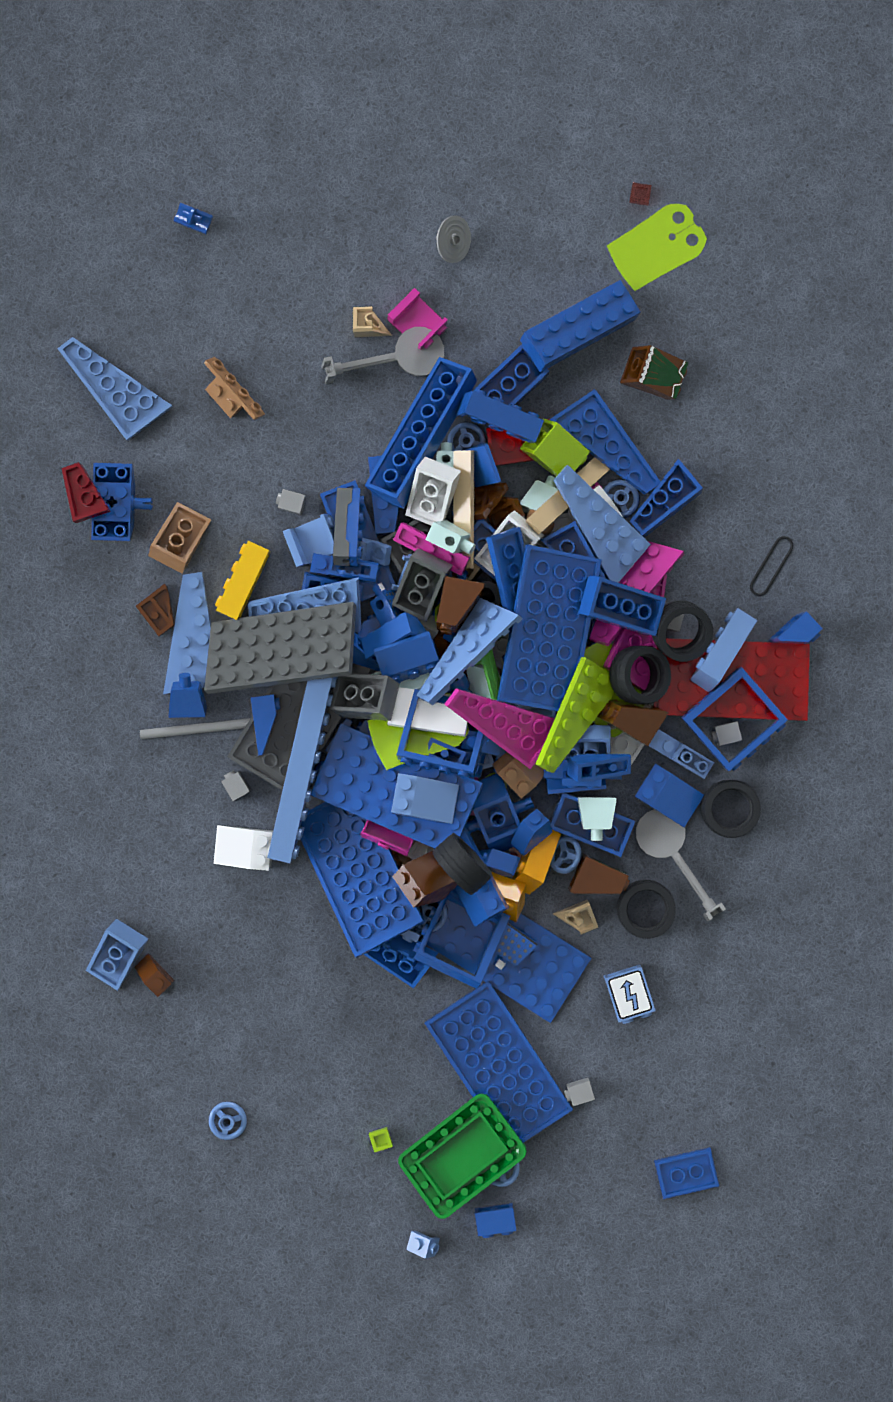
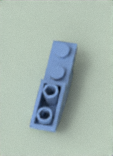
[649,729,714,779]

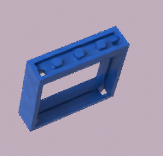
[681,667,788,771]
[396,689,485,778]
[413,889,510,989]

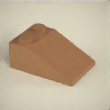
[148,502,211,574]
[492,752,544,799]

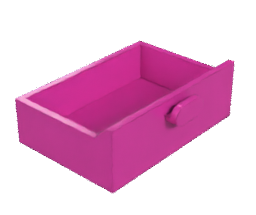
[361,820,414,856]

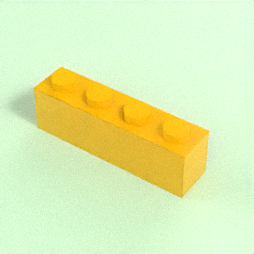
[215,541,271,620]

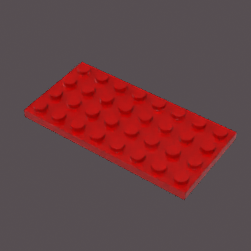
[653,638,810,721]

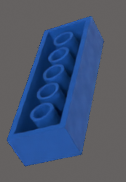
[520,280,641,372]

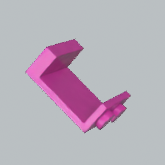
[387,288,448,350]

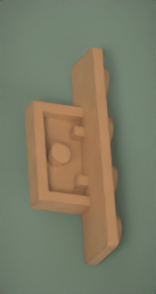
[204,357,265,420]

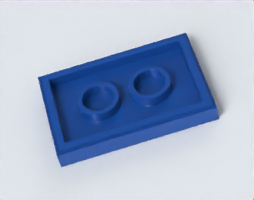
[654,1147,719,1199]

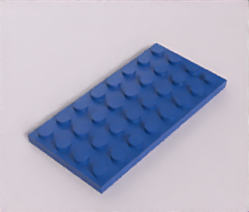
[497,544,602,711]
[311,724,483,848]
[301,802,425,958]
[421,900,591,1023]
[424,981,573,1142]

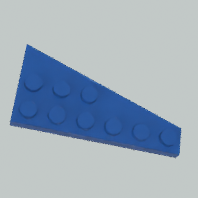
[550,389,660,495]

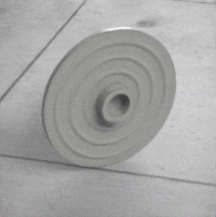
[436,216,471,263]

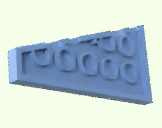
[57,337,173,441]
[553,465,651,582]
[163,572,211,694]
[248,578,361,633]
[416,598,523,705]

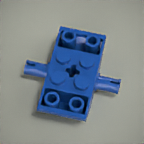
[91,463,153,541]
[466,773,534,852]

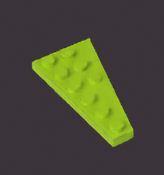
[536,657,615,773]

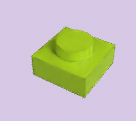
[369,1127,393,1153]

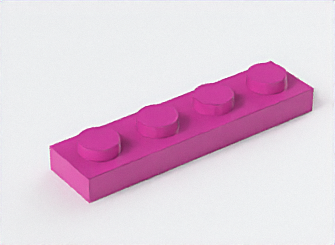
[393,522,471,575]

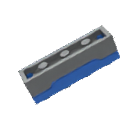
[333,488,364,566]

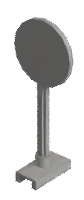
[321,327,444,384]
[636,809,726,921]

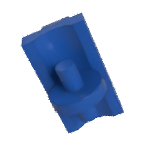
[173,203,213,234]

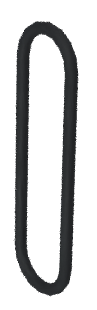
[750,536,793,596]

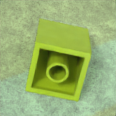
[520,419,590,477]

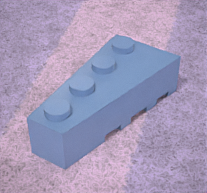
[690,608,757,692]

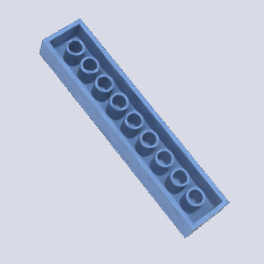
[267,677,338,863]

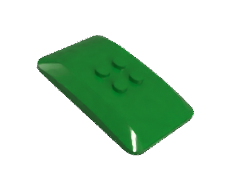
[398,1093,527,1219]

